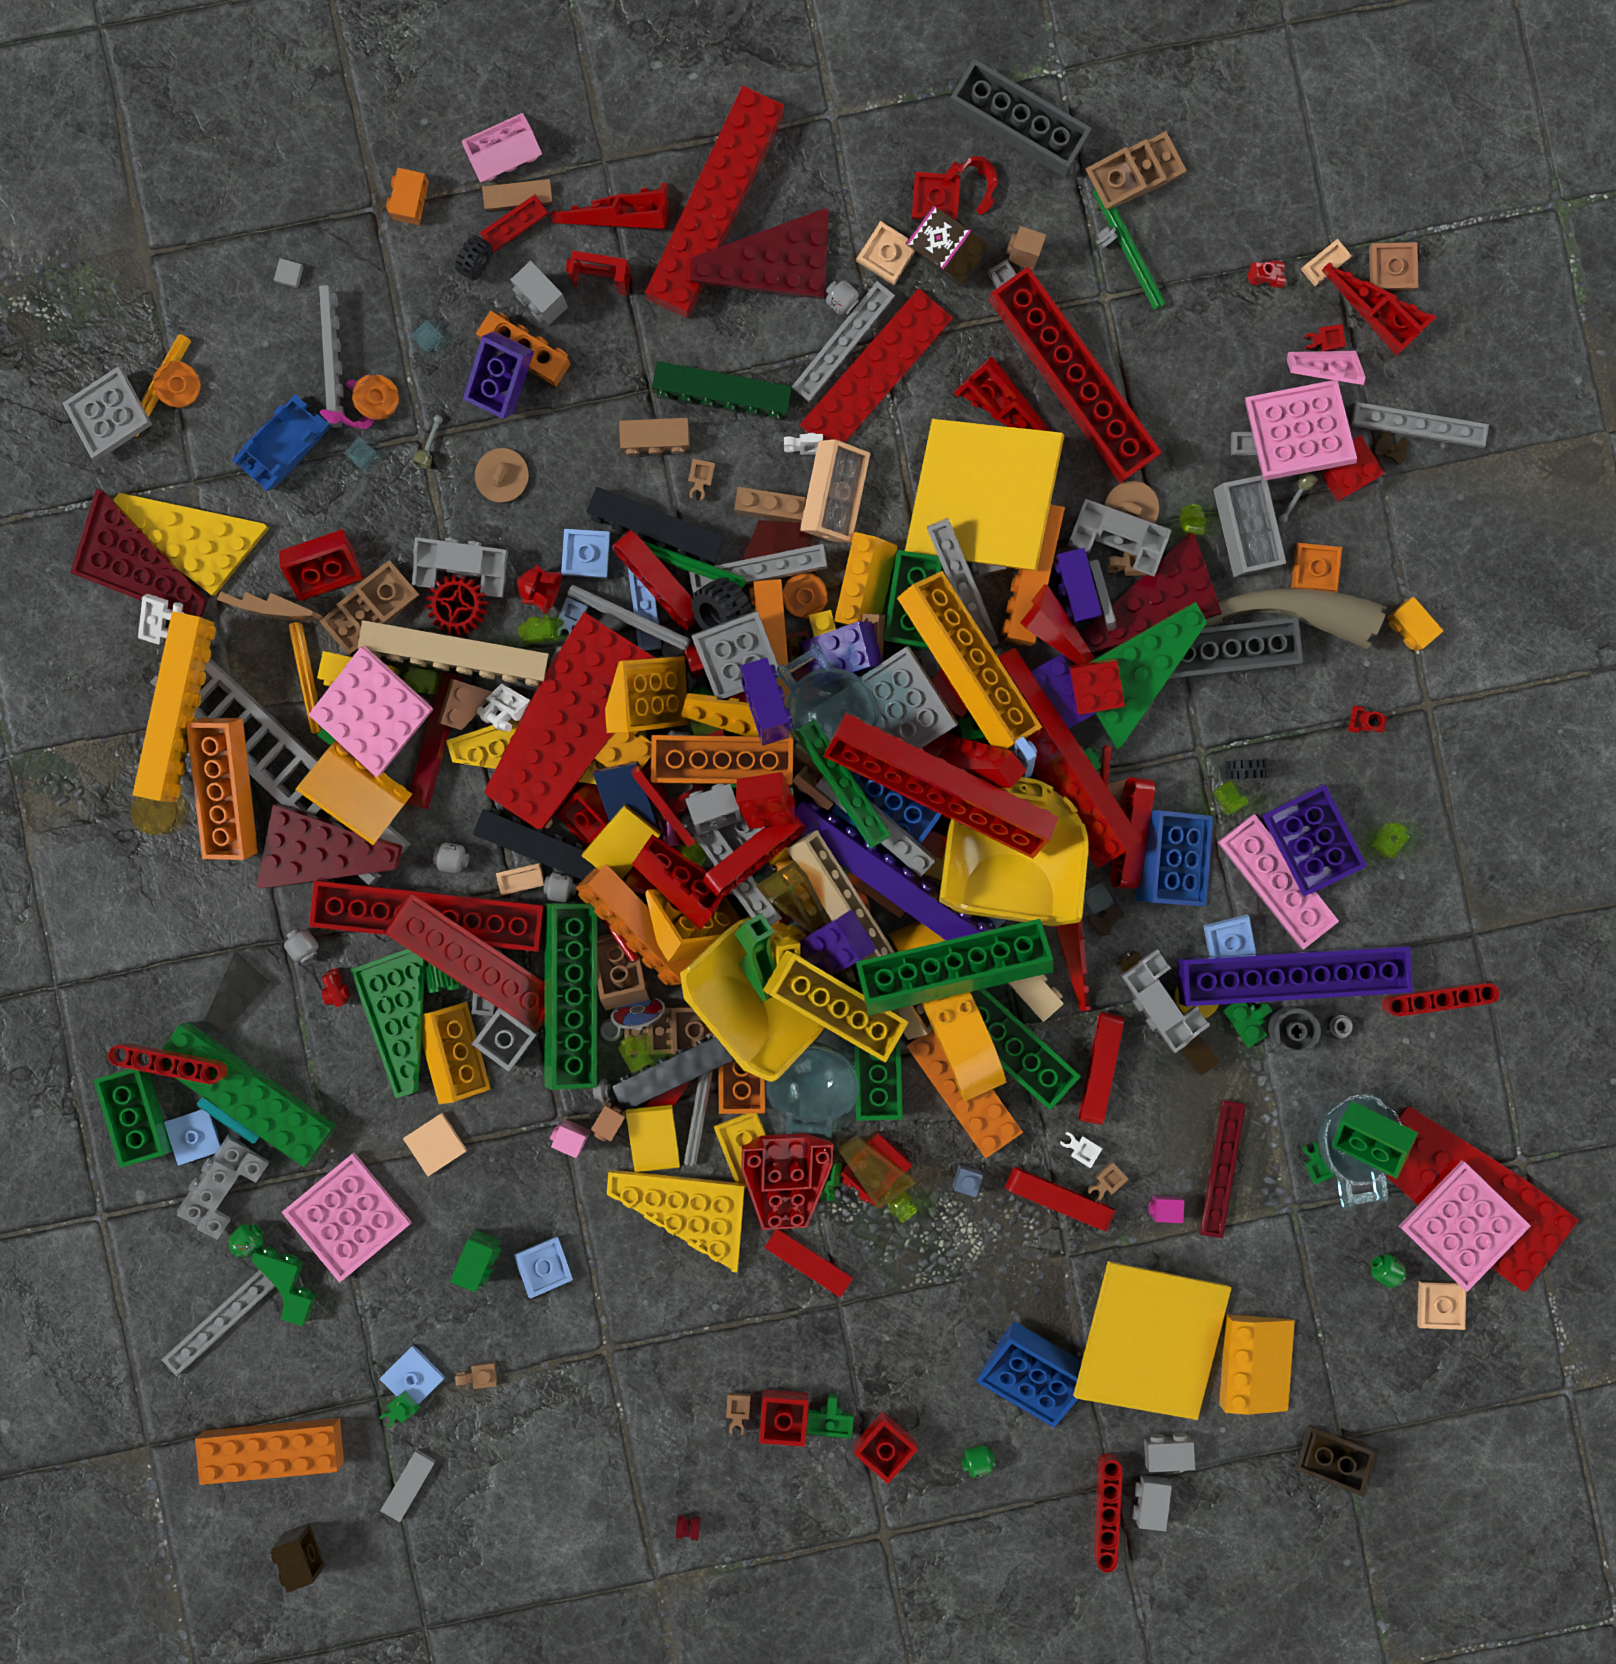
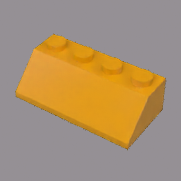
[834,532,898,627]
[421,1002,491,1105]

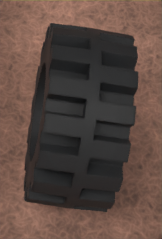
[455,235,493,281]
[1225,759,1267,779]

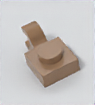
[1107,551,1148,576]
[455,1361,497,1389]

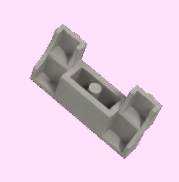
[1068,499,1172,576]
[412,537,508,598]
[1120,949,1210,1053]
[177,1134,269,1240]

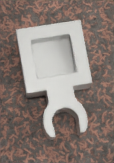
[784,433,823,455]
[1060,1132,1102,1168]

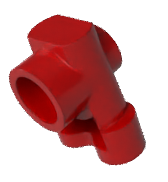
[1247,260,1286,288]
[1348,705,1387,733]
[321,968,350,1007]

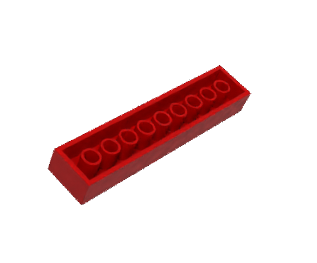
[645,85,784,319]
[988,266,1162,484]
[998,648,1142,869]
[823,713,1059,859]
[309,880,545,952]

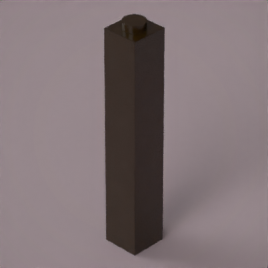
[1116,950,1220,1075]

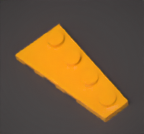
[681,693,759,737]

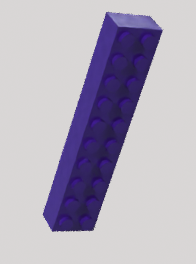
[795,795,996,941]
[1177,945,1413,1006]

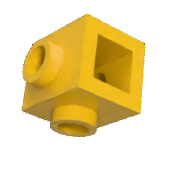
[770,933,800,967]

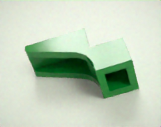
[735,913,776,1002]
[252,1247,316,1326]

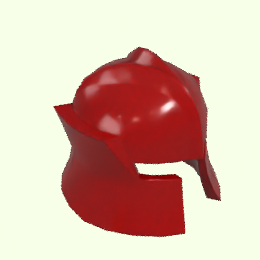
[517,564,562,614]

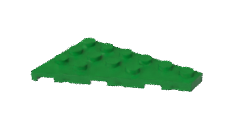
[1089,602,1207,749]
[350,949,425,1099]

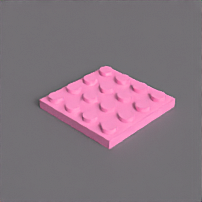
[1245,380,1357,481]
[308,646,433,777]
[282,1153,412,1283]
[1399,1160,1531,1292]

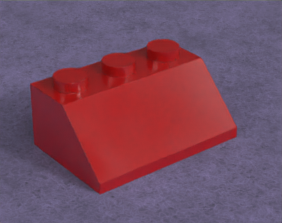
[279,529,363,601]

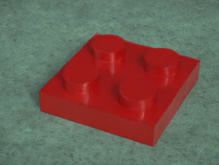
[911,172,961,221]

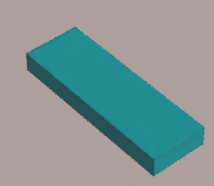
[197,1097,260,1144]

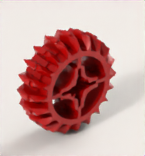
[426,574,488,636]

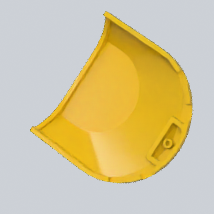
[939,777,1088,926]
[680,917,825,1082]

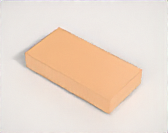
[1301,239,1352,286]
[496,863,545,895]

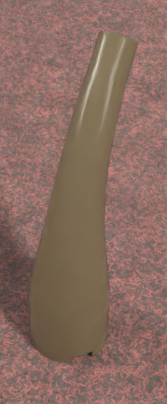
[1204,588,1387,649]

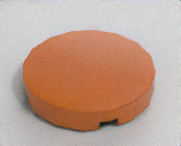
[153,361,201,408]
[352,374,399,420]
[783,573,828,618]

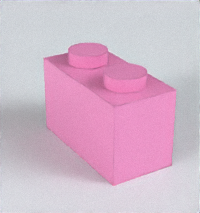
[550,1119,591,1158]

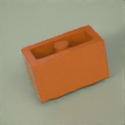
[386,168,429,225]

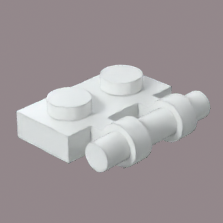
[138,594,184,645]
[476,684,531,732]

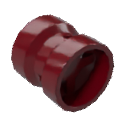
[675,1515,701,1541]

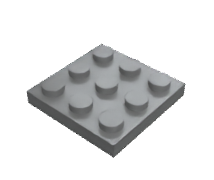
[62,366,152,461]
[692,610,782,700]

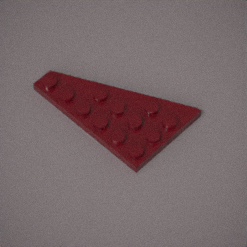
[690,208,829,299]
[70,489,208,618]
[1082,532,1222,655]
[256,803,403,888]

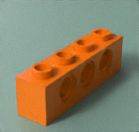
[476,311,571,387]

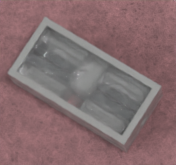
[1213,475,1286,577]

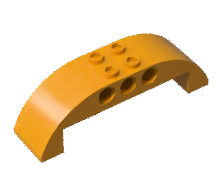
[888,921,1007,1102]

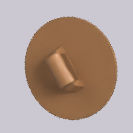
[475,448,529,503]
[1105,481,1159,524]

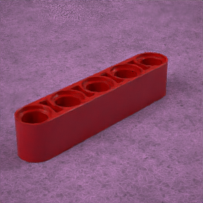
[612,530,697,630]
[1110,777,1155,889]
[703,815,806,898]
[1382,982,1500,1017]
[1079,1011,1124,1125]
[108,1043,228,1084]
[1005,1167,1116,1232]
[1093,1453,1122,1573]

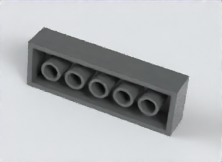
[948,58,1092,177]
[1168,617,1303,680]

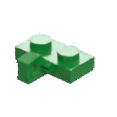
[1222,1002,1272,1048]
[806,1393,854,1439]

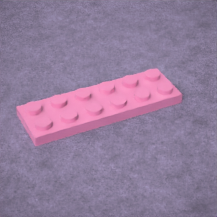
[1217,814,1339,950]

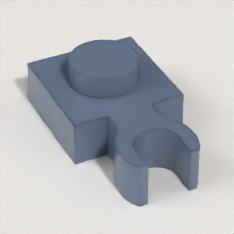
[557,597,589,636]

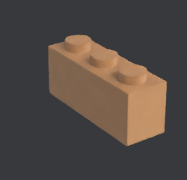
[619,418,690,456]
[734,487,806,524]

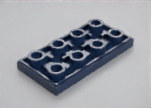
[593,761,662,840]

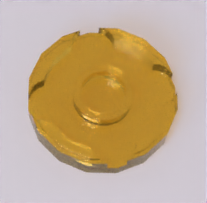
[130,796,178,835]

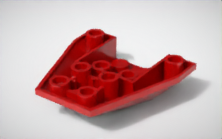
[741,1133,833,1230]

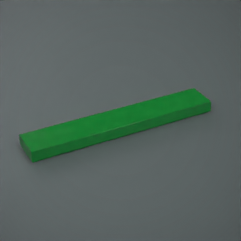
[794,719,892,849]

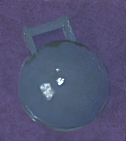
[777,643,878,748]
[766,1042,858,1137]
[1317,1094,1402,1209]

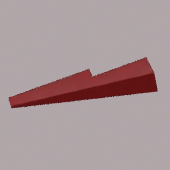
[550,182,669,229]
[1322,262,1436,356]
[954,356,1063,447]
[1020,584,1095,665]
[1054,919,1090,1011]

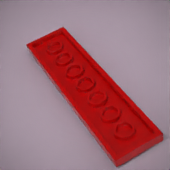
[800,288,953,443]
[384,894,545,1032]

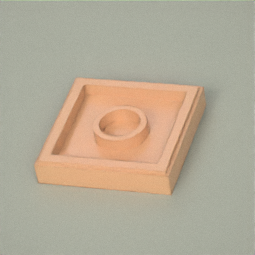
[856,221,915,285]
[403,1112,467,1176]
[1417,1281,1466,1330]

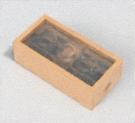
[800,440,870,542]

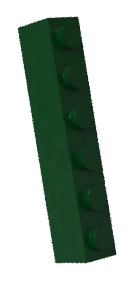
[652,361,792,420]

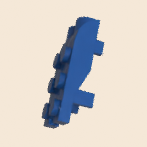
[232,394,331,491]

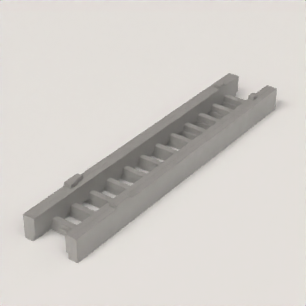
[150,659,411,885]

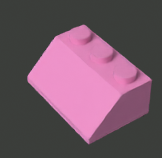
[461,113,542,183]

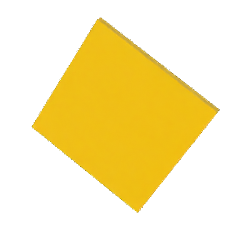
[905,419,1064,571]
[1073,1261,1232,1420]

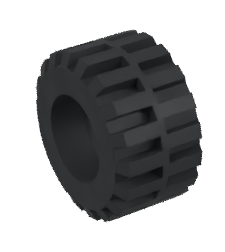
[691,577,752,630]

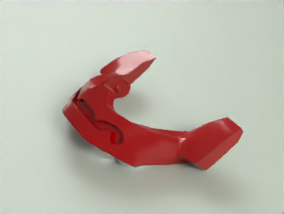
[943,156,998,215]

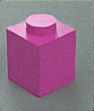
[1148,1195,1184,1223]

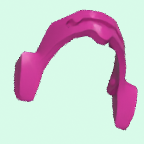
[320,380,375,429]

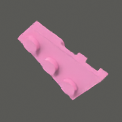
[1287,351,1366,385]

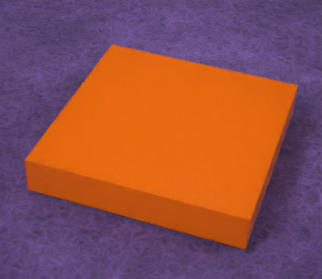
[1291,543,1342,592]

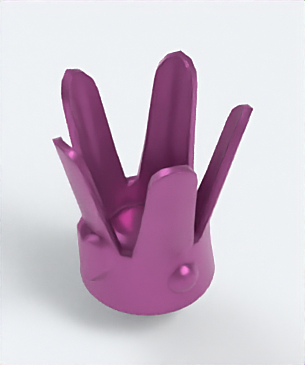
[657,819,682,848]

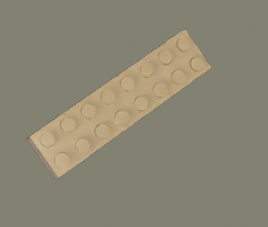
[358,620,550,687]

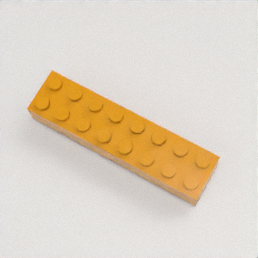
[897,571,1042,750]
[132,611,216,802]

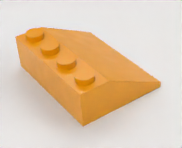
[605,656,689,733]
[295,740,412,845]
[645,889,741,962]
[1219,1314,1295,1415]

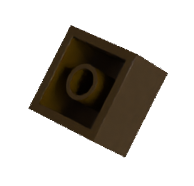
[271,1523,325,1593]

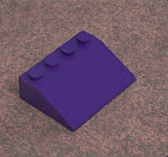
[1262,783,1367,897]

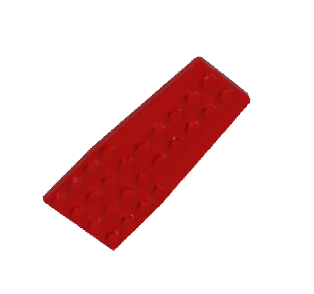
[485,612,655,829]
[1377,1106,1579,1293]

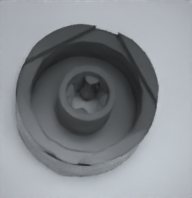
[1268,1007,1321,1055]

